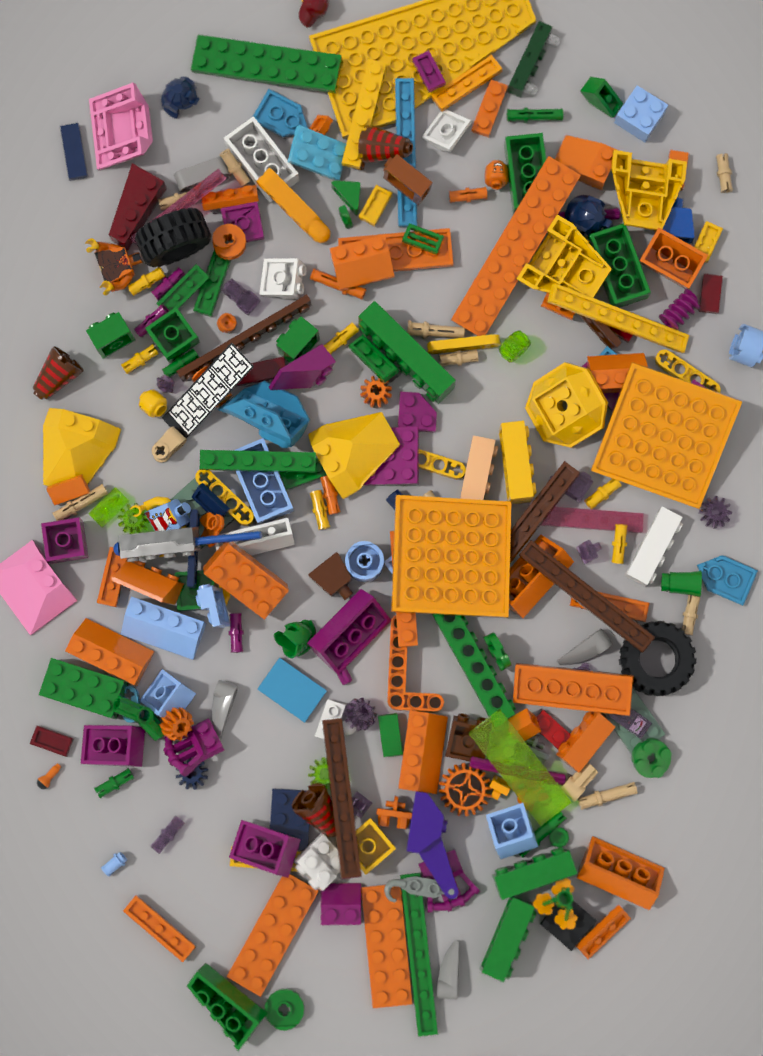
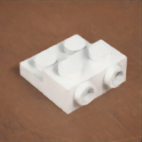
[259,258,307,299]
[294,833,340,891]

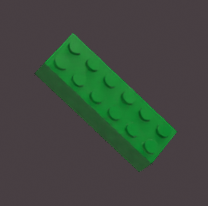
[358,300,456,404]

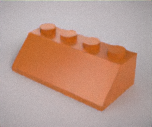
[509,535,574,618]
[65,618,155,686]
[398,710,448,794]
[577,836,665,910]

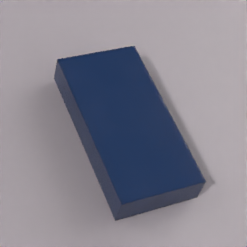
[192,483,230,518]

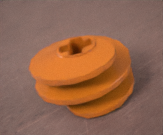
[212,224,247,260]

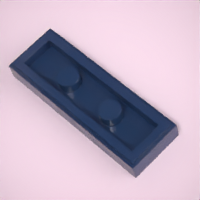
[60,123,88,181]

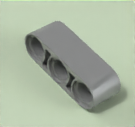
[174,157,231,193]

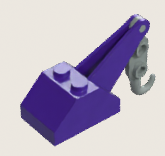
[384,791,458,903]

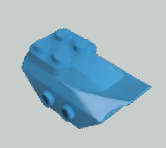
[218,381,310,448]

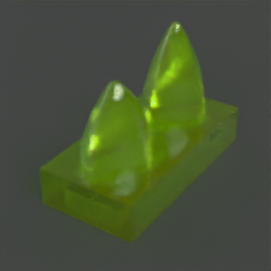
[88,487,130,528]

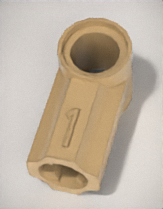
[559,763,598,802]

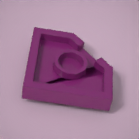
[221,202,264,242]
[398,391,437,433]

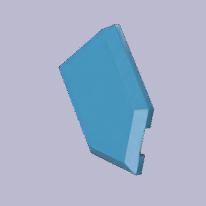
[253,89,308,137]
[697,555,758,606]

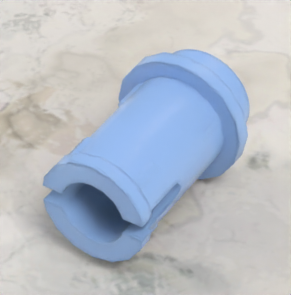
[101,852,127,877]

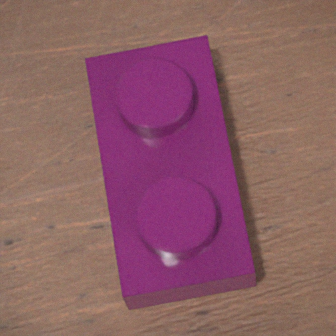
[412,50,446,93]

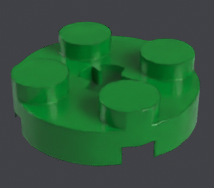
[483,632,512,671]
[631,738,672,778]
[264,989,305,1030]

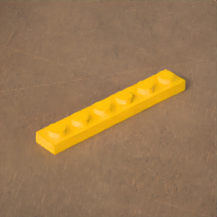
[342,59,387,169]

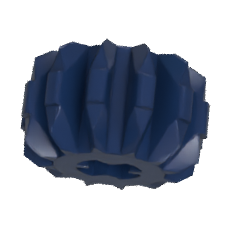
[175,758,209,790]

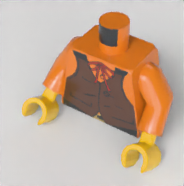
[85,238,143,296]

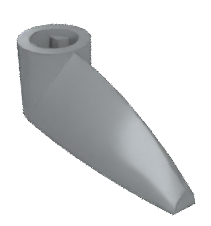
[557,629,613,665]
[212,680,238,739]
[437,941,459,999]

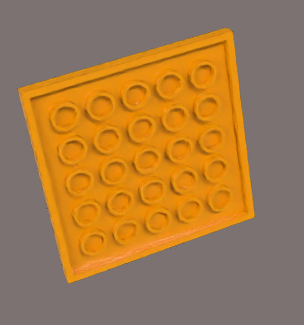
[591,362,742,509]
[391,495,511,618]

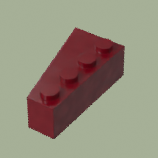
[109,163,167,250]

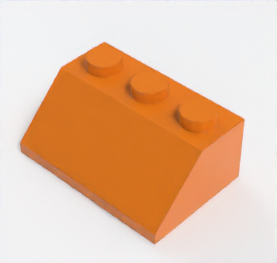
[639,227,708,289]
[330,234,395,291]
[587,353,648,394]
[111,560,184,605]

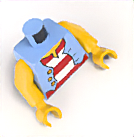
[130,496,191,557]

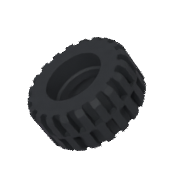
[135,207,212,267]
[619,621,697,696]

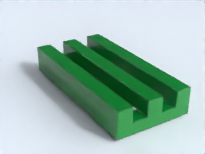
[402,223,444,255]

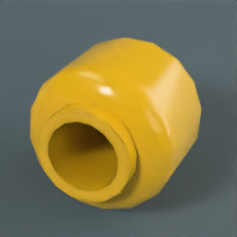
[139,389,167,418]

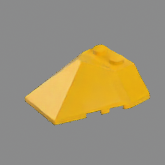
[611,150,687,230]
[517,215,612,298]
[43,408,121,486]
[308,412,400,499]

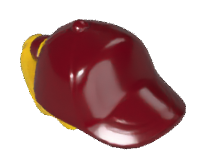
[299,0,329,28]

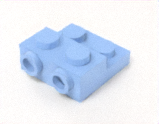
[196,584,231,628]

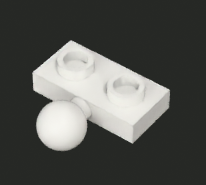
[315,699,357,739]

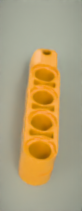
[256,168,331,243]

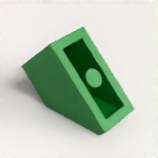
[580,77,624,118]

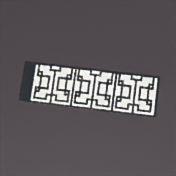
[162,342,254,439]

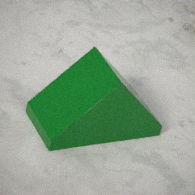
[331,180,361,216]

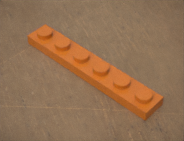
[390,531,418,647]

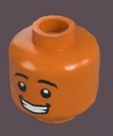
[485,160,509,190]

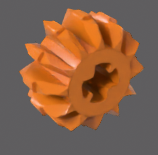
[360,376,392,408]
[159,707,194,741]

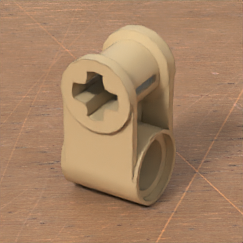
[152,426,187,463]

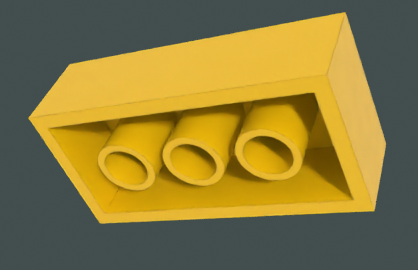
[499,421,536,505]

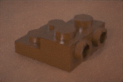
[445,713,492,762]

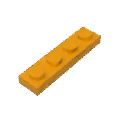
[431,55,502,112]

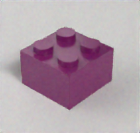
[41,517,88,564]

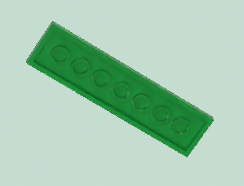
[191,35,342,93]

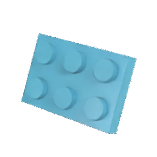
[288,125,346,181]

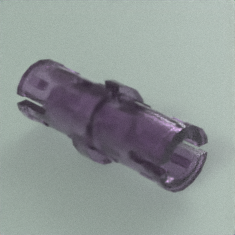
[150,815,185,854]

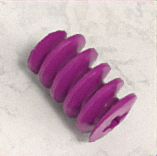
[659,289,700,330]

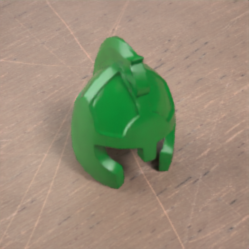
[274,620,316,659]

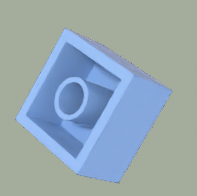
[614,85,668,142]
[486,803,538,859]

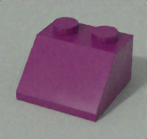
[321,883,361,925]

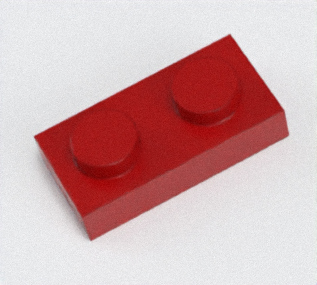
[537,710,571,749]

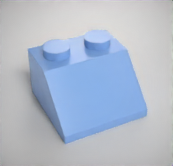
[139,669,196,717]

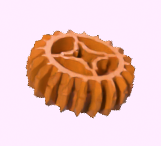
[439,763,492,816]

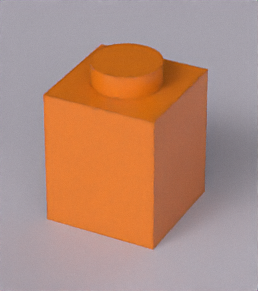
[507,708,541,743]

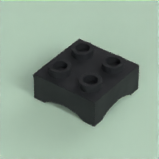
[539,900,597,951]

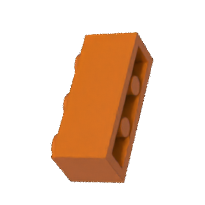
[556,711,615,773]

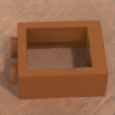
[383,154,433,206]

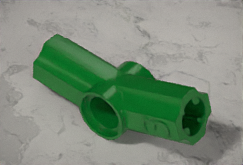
[112,696,164,741]

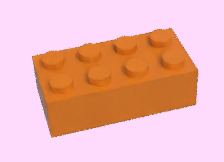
[203,542,289,620]

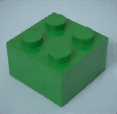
[145,307,200,364]
[86,312,136,359]
[276,316,320,363]

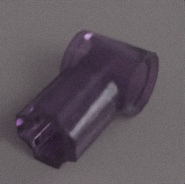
[222,279,261,315]

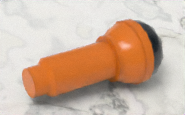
[37,763,61,790]

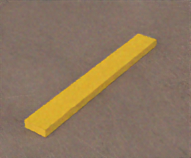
[547,283,689,354]

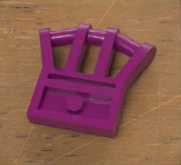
[163,718,225,777]
[418,849,481,913]

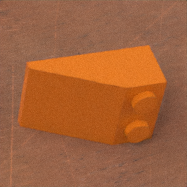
[555,135,617,191]

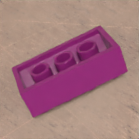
[307,589,391,675]

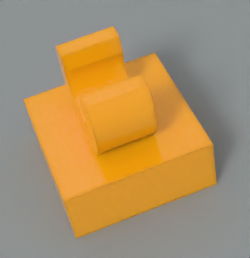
[489,774,512,800]

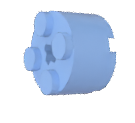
[729,324,763,367]
[345,541,384,582]

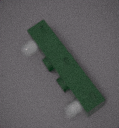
[508,21,560,98]

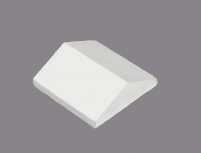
[422,110,472,152]

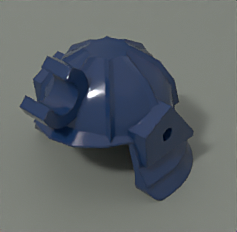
[161,77,200,119]
[565,195,613,236]

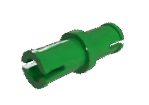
[162,348,199,379]
[94,768,135,799]

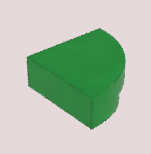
[339,205,353,229]

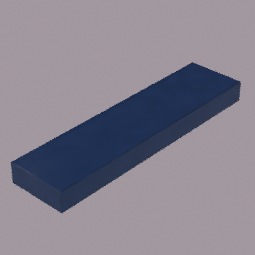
[187,509,200,589]

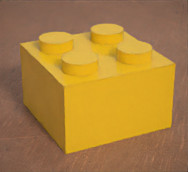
[356,818,396,875]

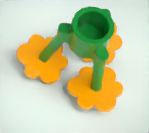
[533,878,577,930]

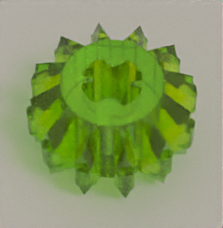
[499,330,531,363]
[117,503,150,534]
[308,757,329,790]

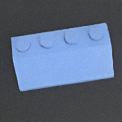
[121,596,206,660]

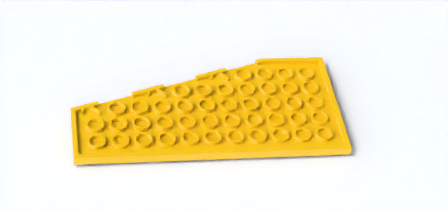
[309,0,536,139]

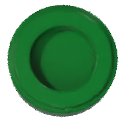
[549,827,569,847]

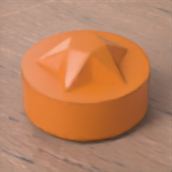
[217,313,237,333]

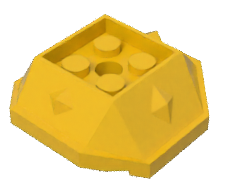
[525,362,608,448]

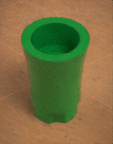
[661,571,702,597]

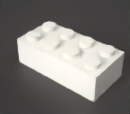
[224,116,299,202]

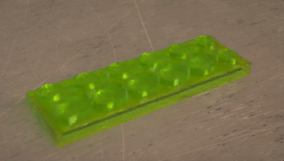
[469,709,572,826]

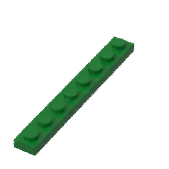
[400,872,438,1037]

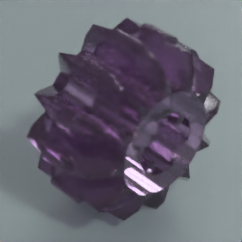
[699,496,732,529]
[343,698,377,731]

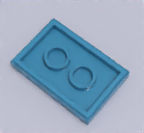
[257,657,327,723]

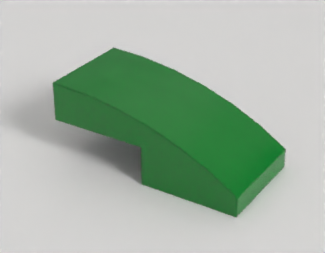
[378,713,403,757]

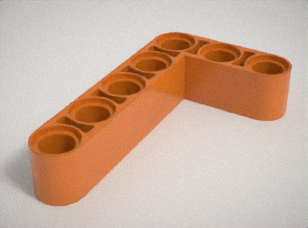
[387,615,444,712]

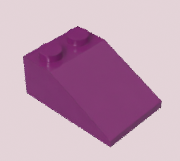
[268,344,336,390]
[81,725,145,767]
[229,820,301,878]

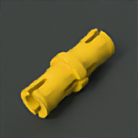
[128,266,166,296]
[323,322,359,355]
[121,344,159,374]
[584,478,622,510]
[310,490,330,530]
[611,524,628,564]

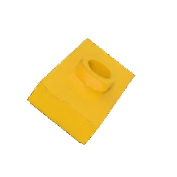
[358,185,392,227]
[694,221,723,263]

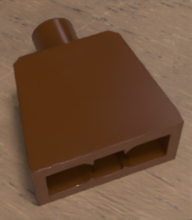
[308,552,354,601]

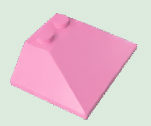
[89,83,153,170]
[0,540,77,635]

